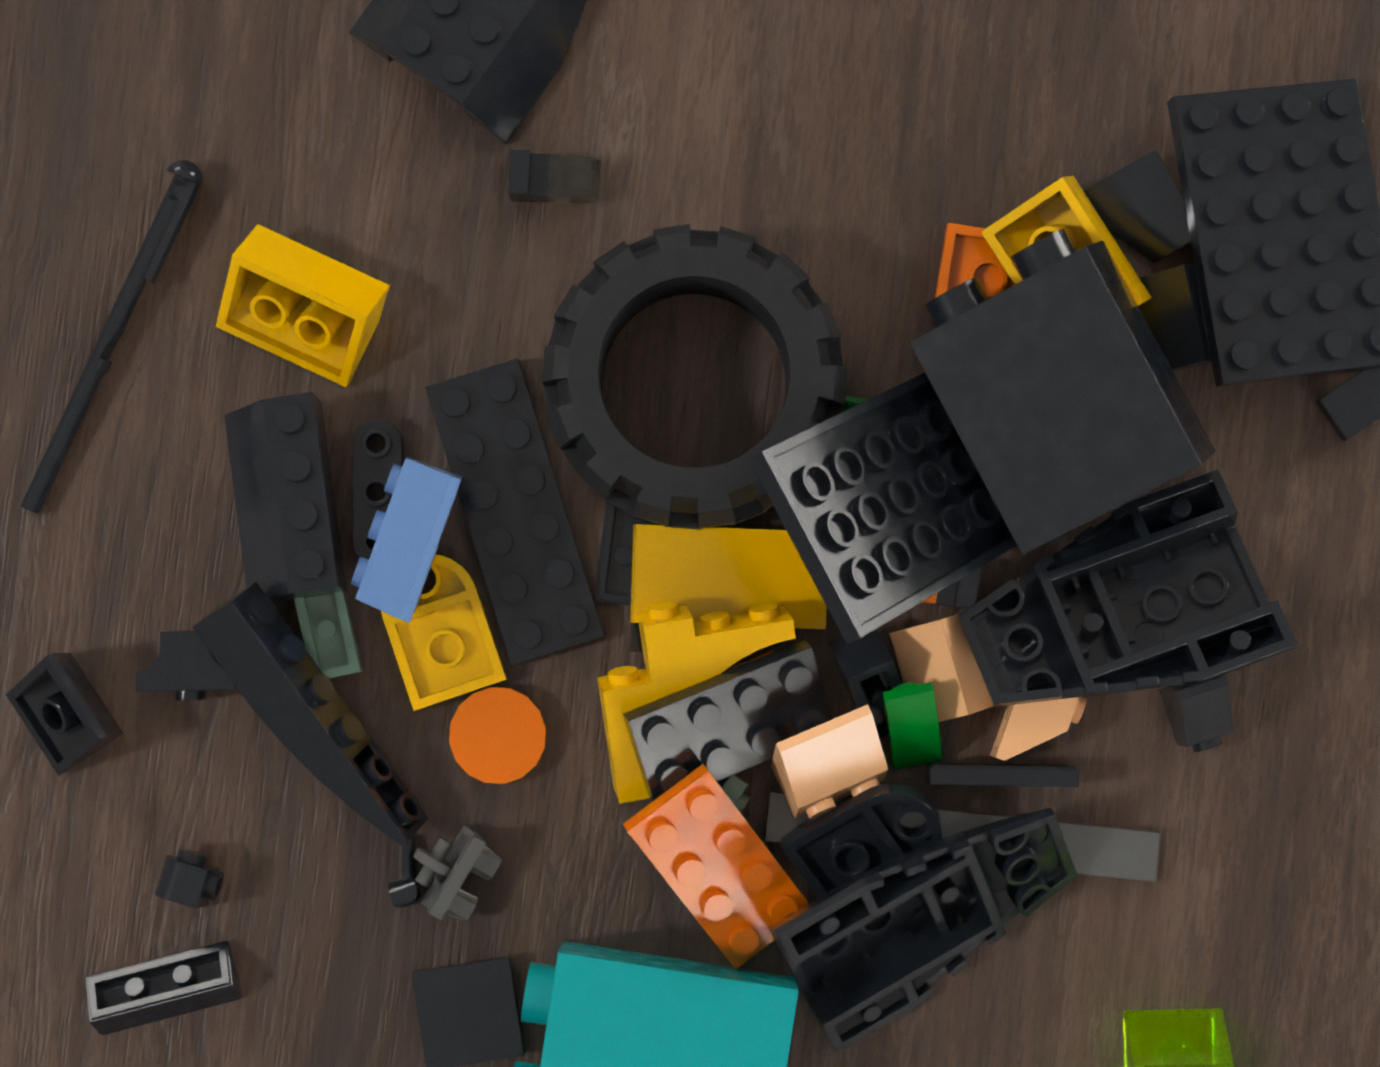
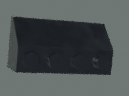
[224,392,347,603]

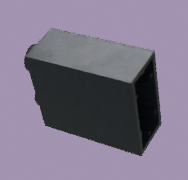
[909,228,1215,555]

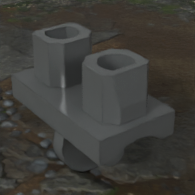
[413,825,502,921]

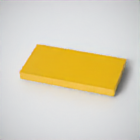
[630,524,827,629]

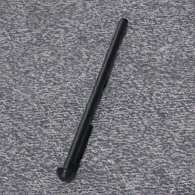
[21,160,203,514]

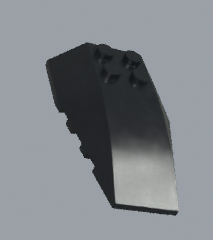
[349,0,587,144]
[958,470,1298,707]
[769,808,1077,1053]

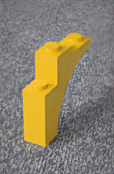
[597,601,796,804]

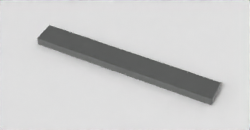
[765,791,1160,882]

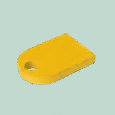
[381,554,507,711]

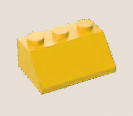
[981,176,1152,307]
[215,224,390,387]

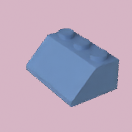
[351,457,463,623]

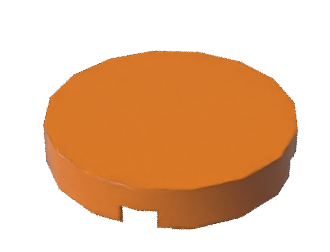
[449,687,546,784]

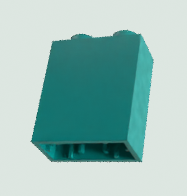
[514,941,799,1067]

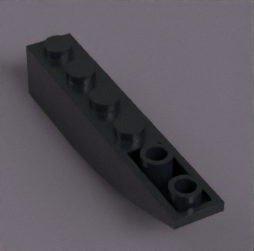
[192,582,429,845]

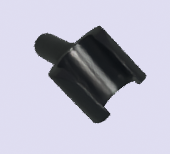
[388,837,421,908]

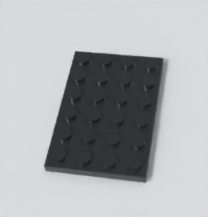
[1167,79,1380,387]
[749,372,1017,644]

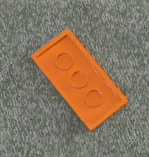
[623,764,809,970]

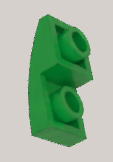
[883,682,942,770]

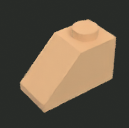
[990,696,1087,761]

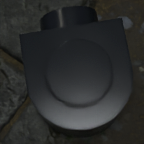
[155,849,224,909]

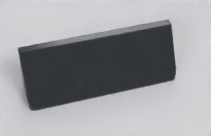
[85,941,242,1035]

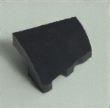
[1084,150,1191,264]

